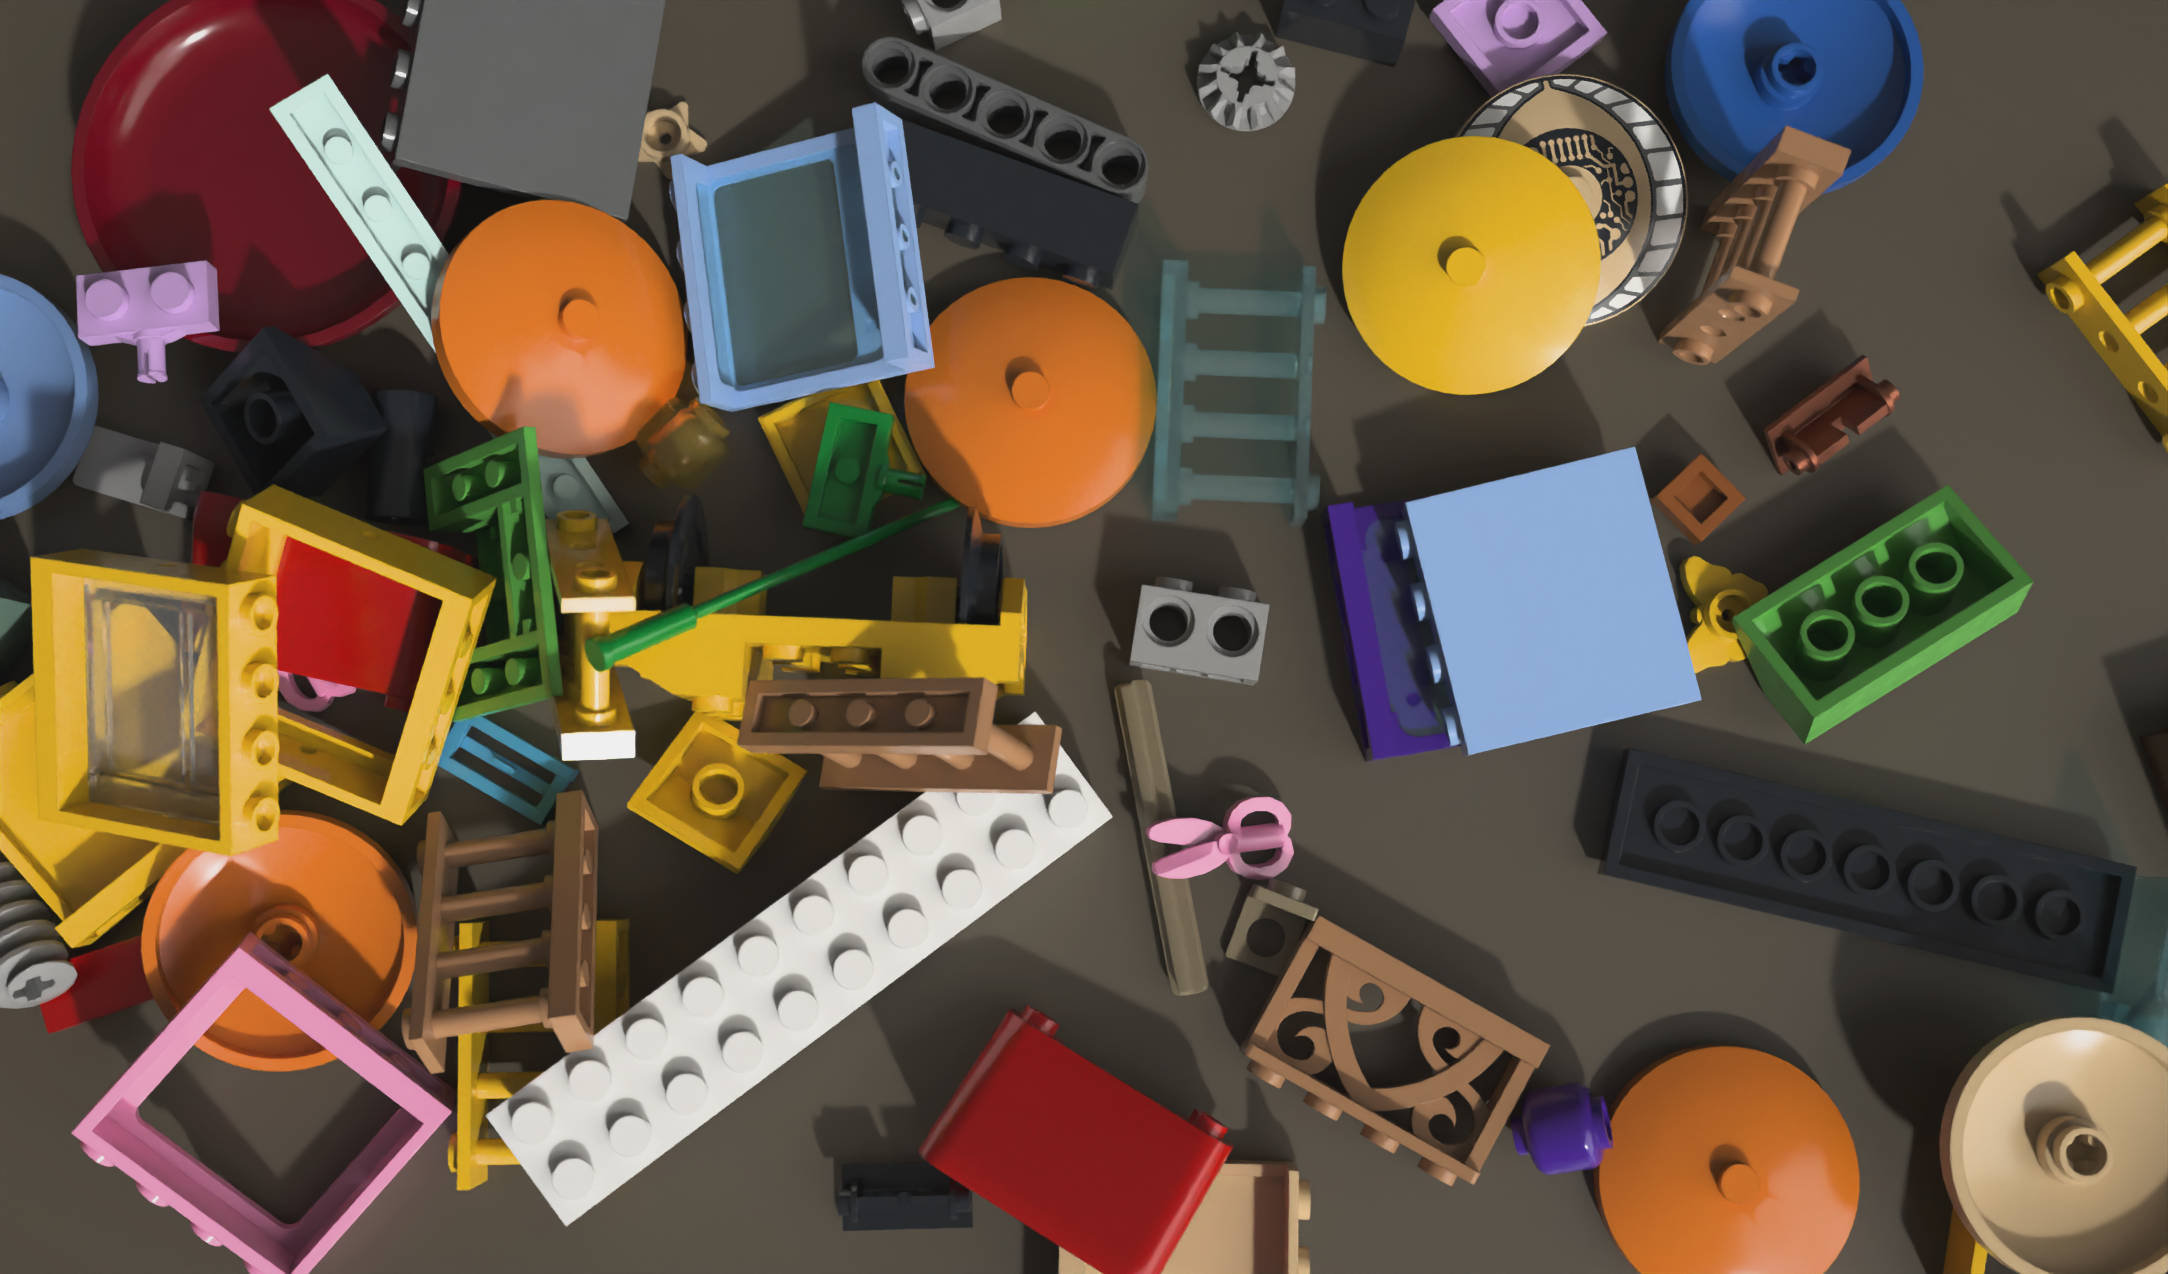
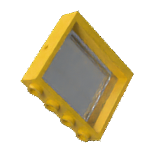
[30,549,280,857]

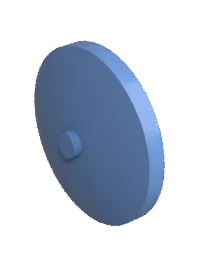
[0,274,99,520]

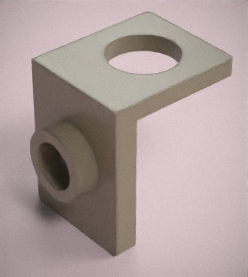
[1225,877,1319,977]

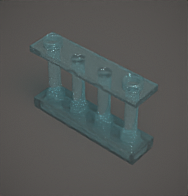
[1151,260,1326,527]

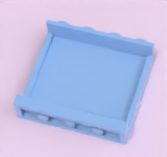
[1394,447,1702,757]

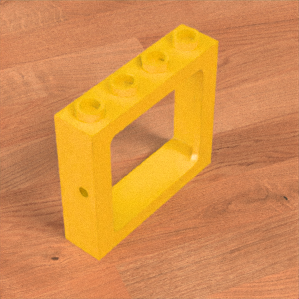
[181,484,497,826]

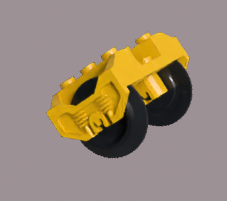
[610,494,1028,721]

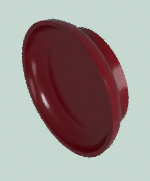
[71,0,464,353]

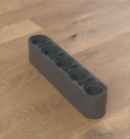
[862,37,1149,204]

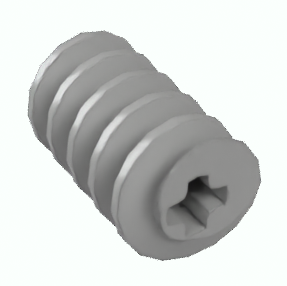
[0,862,78,1009]

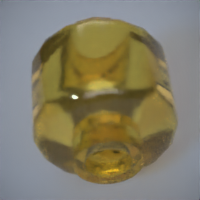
[636,396,731,491]

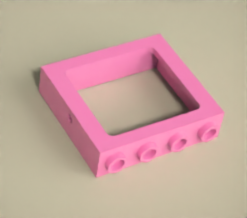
[72,932,457,1274]

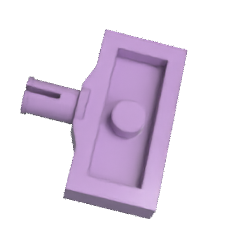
[76,260,220,383]

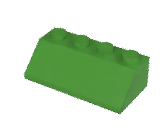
[1732,485,2034,745]

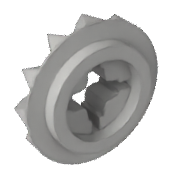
[1197,31,1295,131]

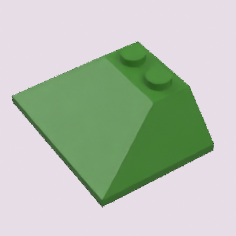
[423,426,563,722]

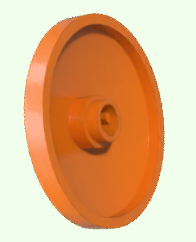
[431,200,688,459]
[904,277,1157,528]
[141,810,419,1071]
[1593,1044,1860,1274]

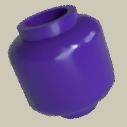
[1511,1082,1613,1175]

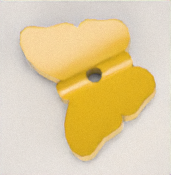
[1679,556,1768,673]

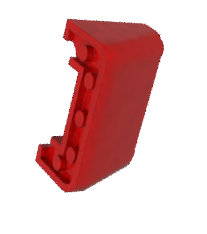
[187,491,479,712]
[918,1004,1234,1274]

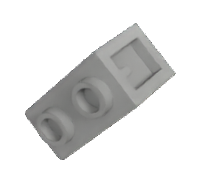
[73,426,216,521]

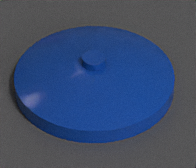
[1664,0,1924,194]

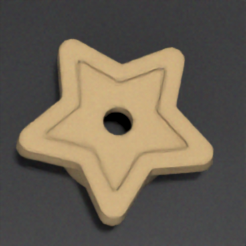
[638,102,707,180]

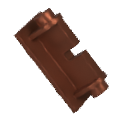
[1763,355,1900,476]

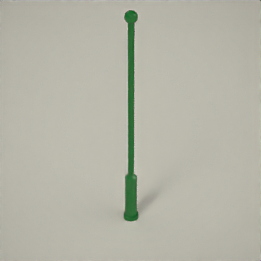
[584,498,962,672]

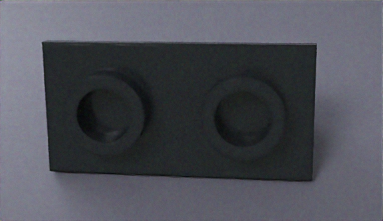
[838,1162,973,1231]

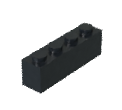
[902,120,1139,291]

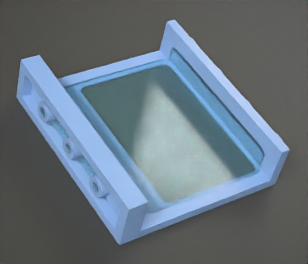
[669,102,935,412]

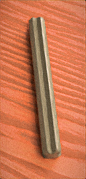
[1114,679,1209,996]

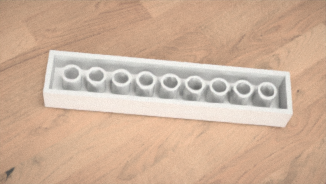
[485,711,1113,1226]

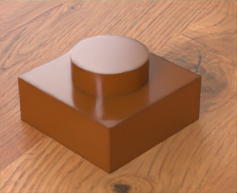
[1650,453,1746,545]

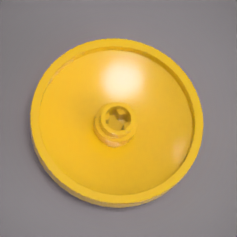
[1342,136,1601,395]

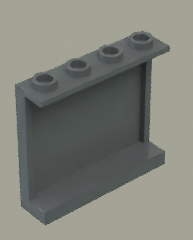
[378,0,666,223]

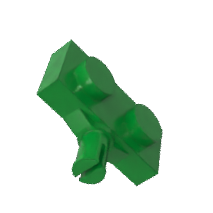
[802,402,926,539]

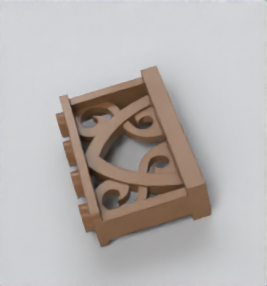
[1239,915,1550,1186]

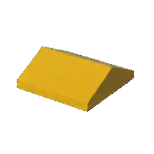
[627,711,807,874]

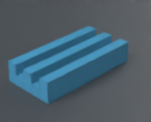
[438,716,579,826]

